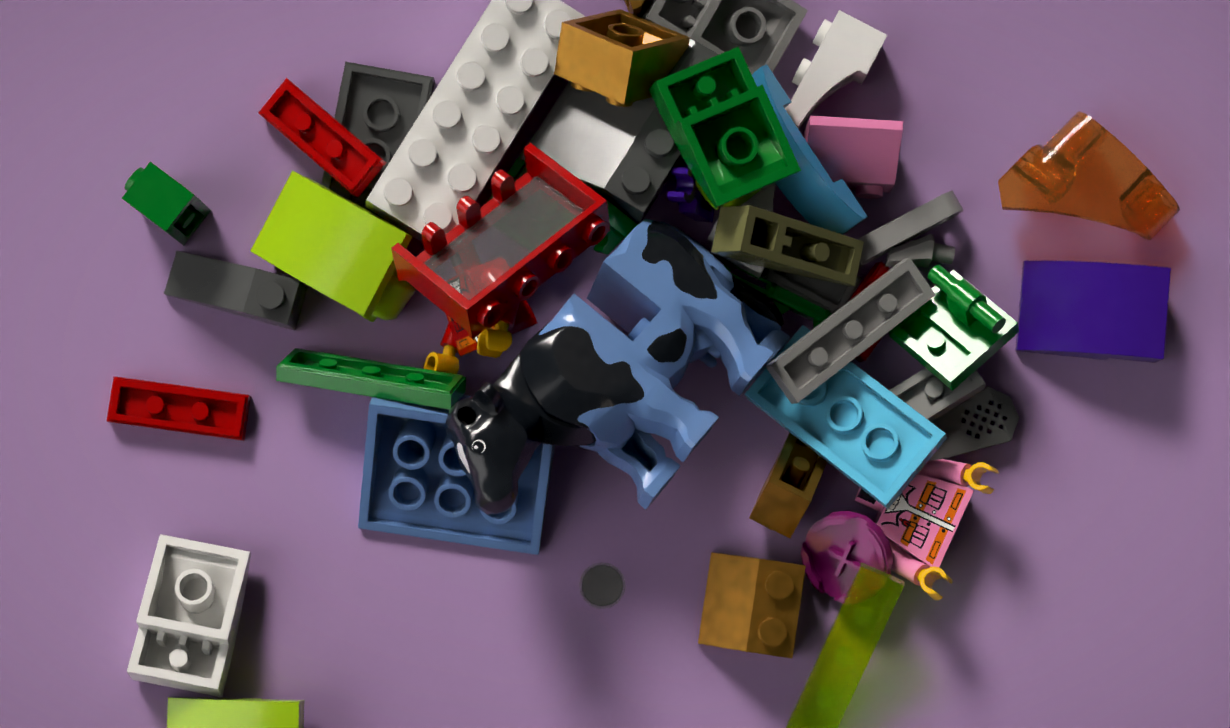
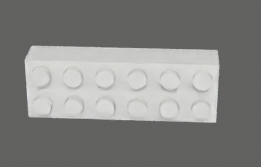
[365,0,586,243]

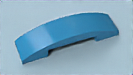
[752,64,868,235]

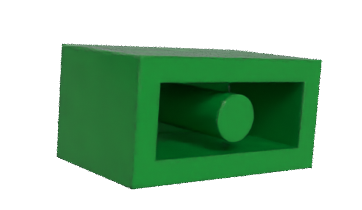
[122,162,211,246]

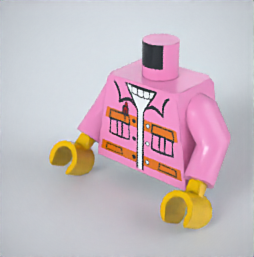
[855,459,999,601]

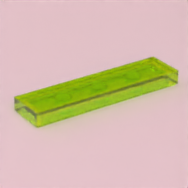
[786,562,905,728]

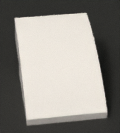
[127,534,251,697]

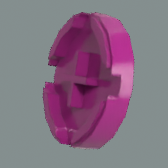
[801,511,893,604]

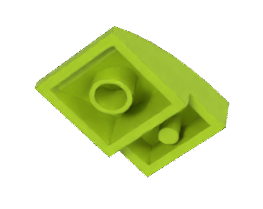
[250,170,413,318]
[167,697,305,728]

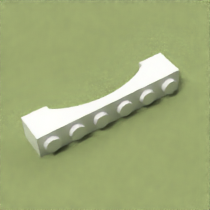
[707,10,887,280]

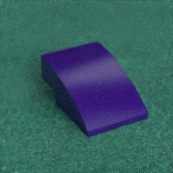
[1015,261,1171,363]

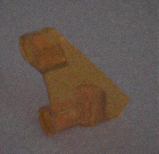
[998,111,1180,240]

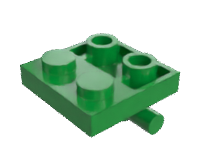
[888,265,1019,391]

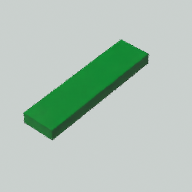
[276,348,466,410]

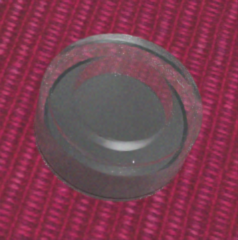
[579,562,625,609]

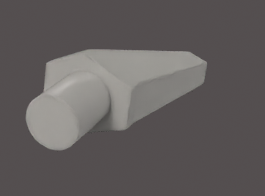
[885,234,955,268]

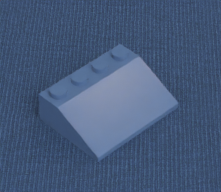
[358,395,555,555]

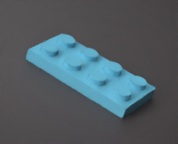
[745,325,947,509]

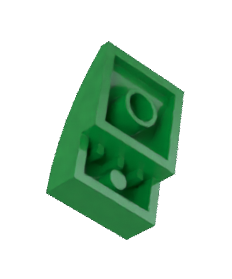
[649,46,801,208]

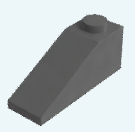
[164,251,308,331]

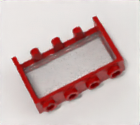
[391,143,610,339]

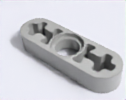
[858,191,964,267]

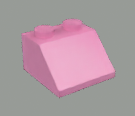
[803,116,903,199]

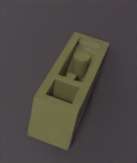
[711,205,864,286]

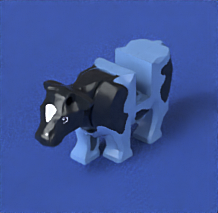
[445,219,790,515]

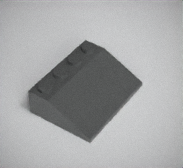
[521,39,719,224]

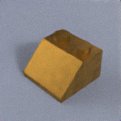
[554,9,690,107]
[698,552,806,659]

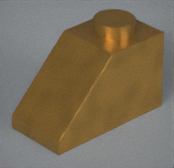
[749,432,827,538]

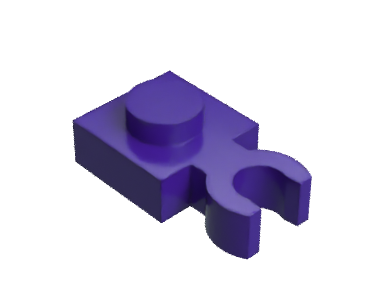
[667,167,715,223]

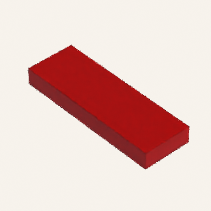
[258,78,387,197]
[107,377,251,441]

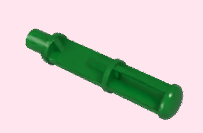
[723,261,832,329]

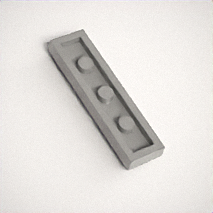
[765,258,936,404]

